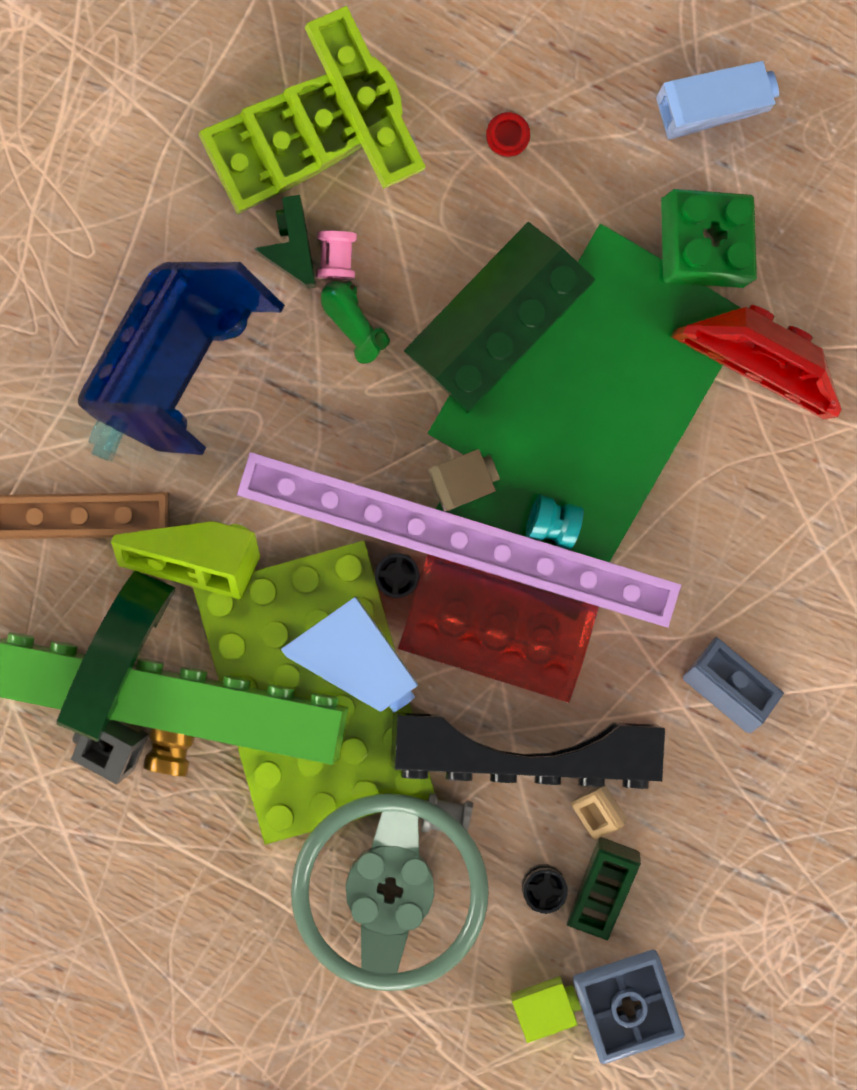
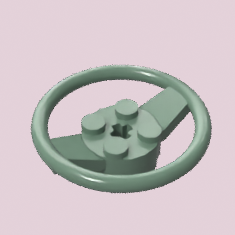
[291,794,489,991]

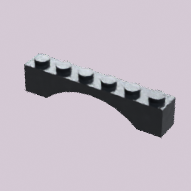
[390,712,665,789]

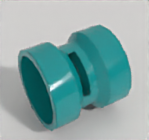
[526,494,584,550]

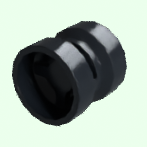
[375,553,420,598]
[522,864,568,914]

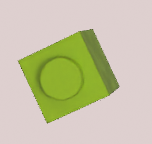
[511,976,582,1043]

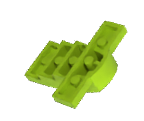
[198,6,426,215]

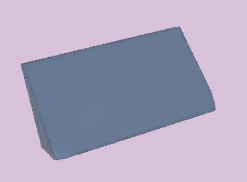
[683,636,784,733]

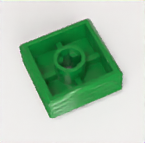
[661,189,757,288]

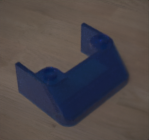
[78,262,285,455]

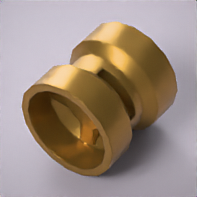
[143,728,194,777]

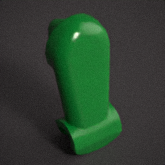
[320,281,390,364]

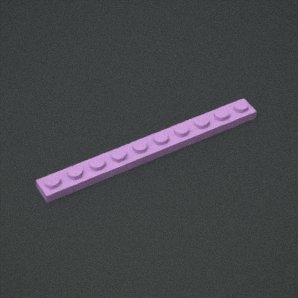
[237,452,681,628]

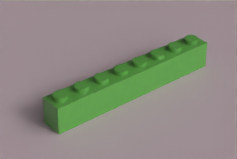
[0,632,349,765]

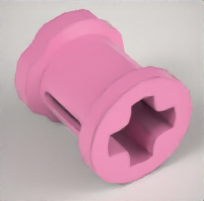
[316,231,357,280]

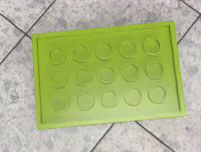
[193,540,435,845]

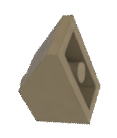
[428,449,500,511]

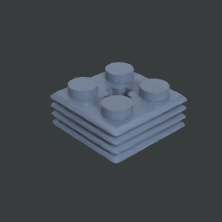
[573,950,685,1064]

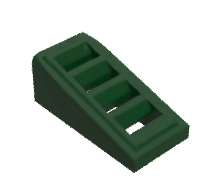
[567,837,641,941]

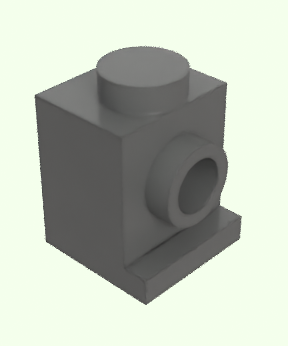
[70,720,149,785]

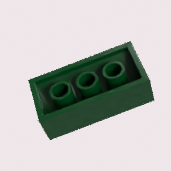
[404,222,595,413]

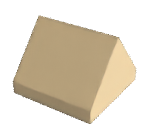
[571,785,627,840]

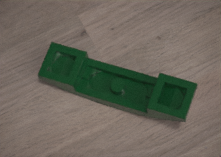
[57,571,175,742]

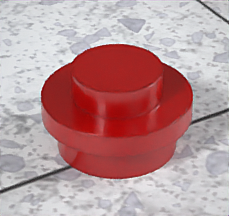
[486,112,530,158]

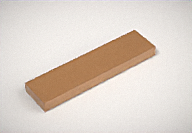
[0,492,170,539]

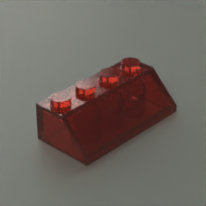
[398,554,599,703]

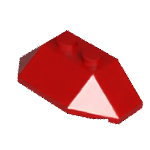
[671,305,842,420]

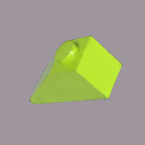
[111,521,260,600]

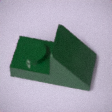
[254,195,316,289]

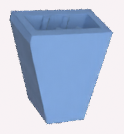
[656,61,779,140]
[281,596,418,713]

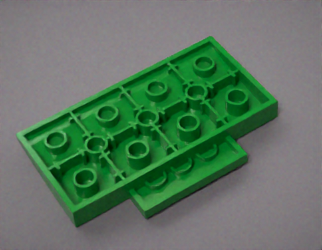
[427,223,741,622]

